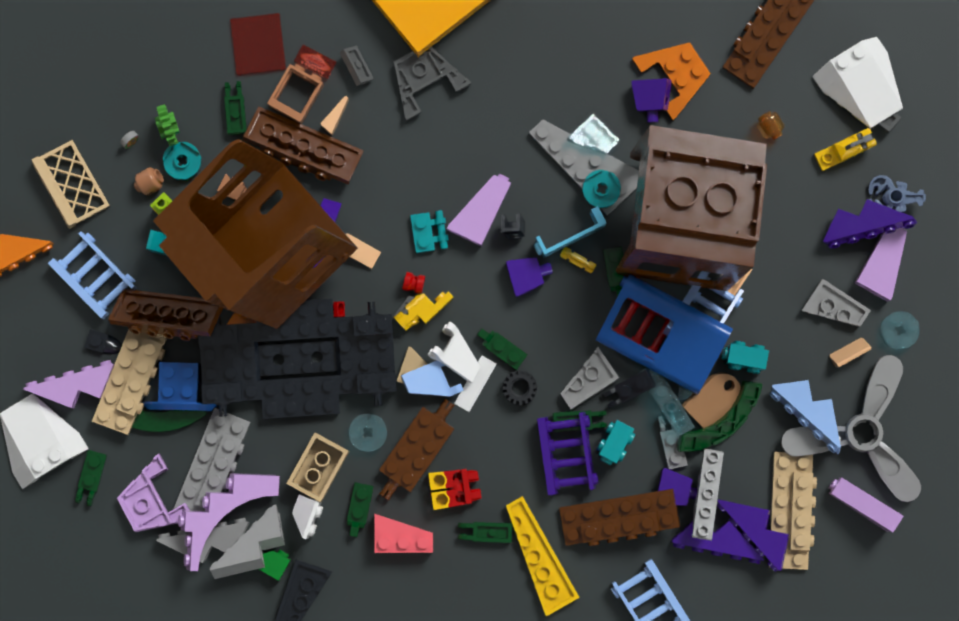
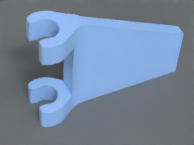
[401,360,464,397]

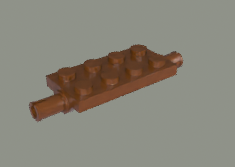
[379,399,455,500]

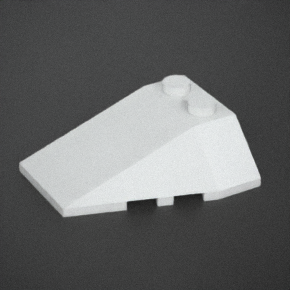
[812,37,903,129]
[0,394,89,489]

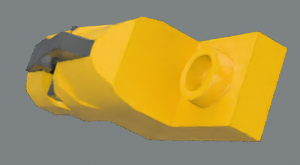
[814,128,877,171]
[394,291,454,331]

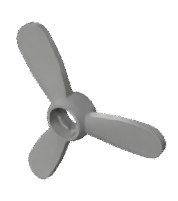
[781,355,921,502]

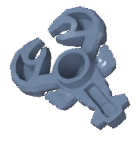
[869,175,926,212]

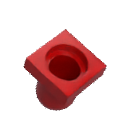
[333,301,345,317]

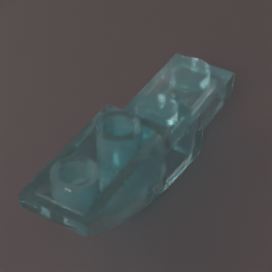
[639,368,695,437]

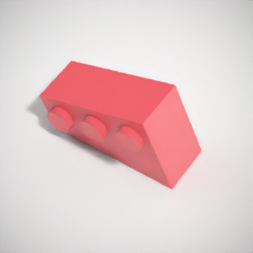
[375,514,433,553]

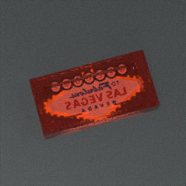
[294,45,337,79]

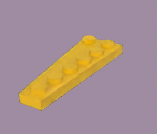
[506,496,580,616]

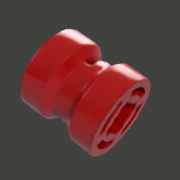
[402,272,425,294]

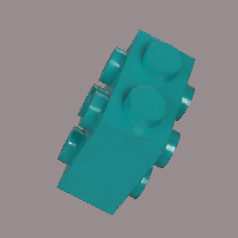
[721,341,769,374]
[596,420,636,465]

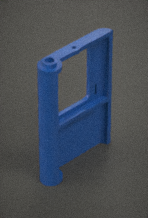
[596,274,733,395]

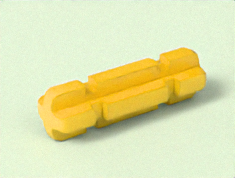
[560,247,596,273]

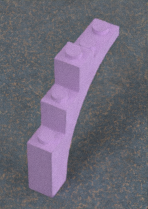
[178,473,280,571]

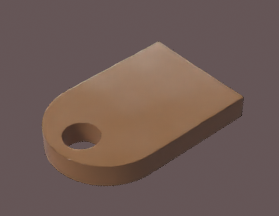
[681,372,740,428]

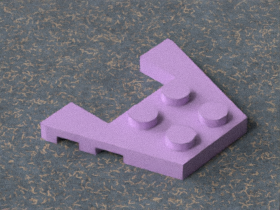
[117,454,190,532]

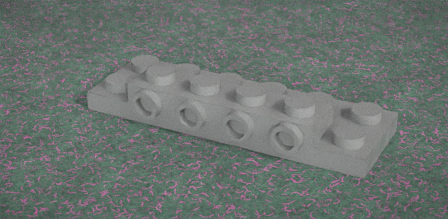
[174,408,251,511]

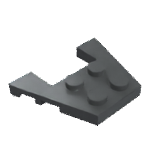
[394,47,471,121]

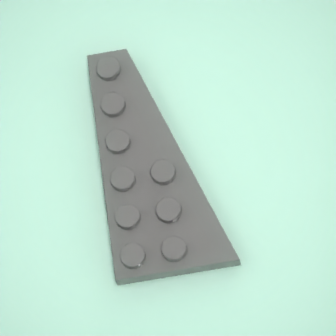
[529,120,639,216]

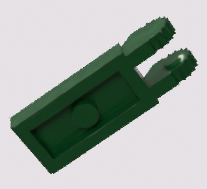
[224,81,247,135]
[552,410,607,432]
[75,450,107,506]
[458,522,512,543]

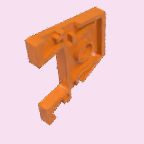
[632,42,711,121]

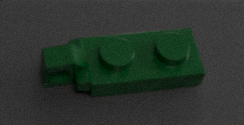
[603,246,625,297]
[477,328,528,370]
[347,482,374,537]

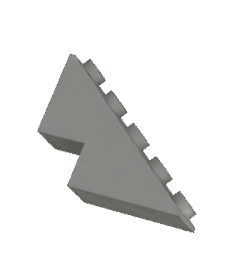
[692,449,724,541]
[210,505,285,579]
[156,518,250,563]

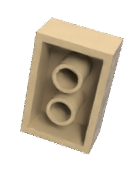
[286,433,350,502]

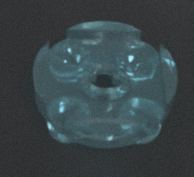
[880,311,920,350]
[349,413,387,452]

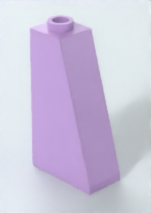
[447,174,511,247]
[854,228,907,302]
[829,477,904,532]

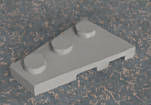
[801,279,871,327]
[560,347,619,411]

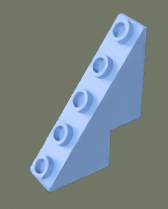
[770,380,841,454]

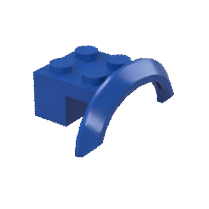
[142,362,218,411]

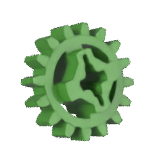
[155,104,180,146]

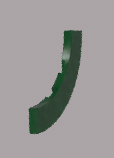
[677,381,763,452]
[132,410,207,432]

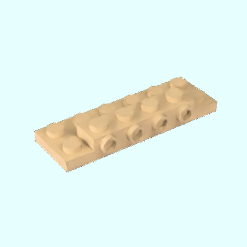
[92,330,167,436]
[769,452,817,570]

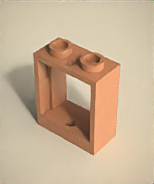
[267,64,324,124]

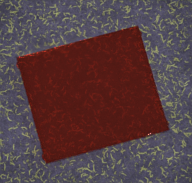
[230,13,286,75]

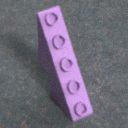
[24,360,115,408]

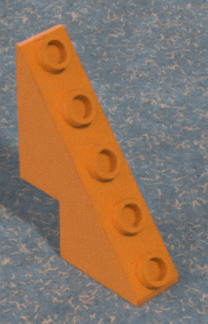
[0,234,54,277]

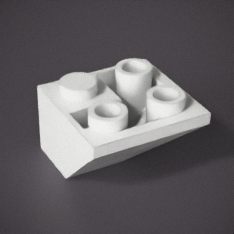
[292,494,324,539]

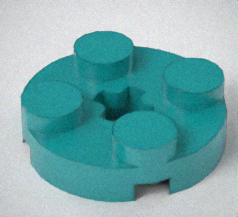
[163,142,202,180]
[583,170,621,208]

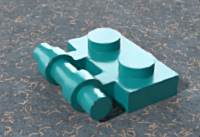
[410,210,449,253]

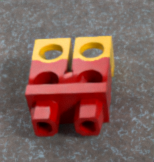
[428,469,482,510]

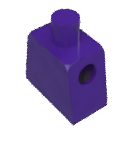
[631,78,671,123]
[506,258,553,297]
[657,468,697,506]

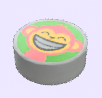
[120,131,139,149]

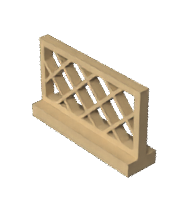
[31,140,110,229]

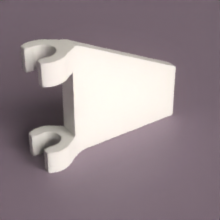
[428,322,481,383]

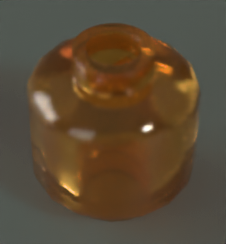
[756,111,785,140]

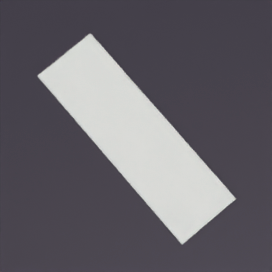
[454,356,496,412]

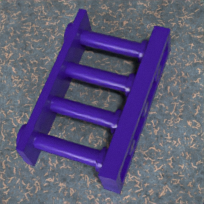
[537,412,598,495]

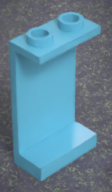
[534,206,607,258]

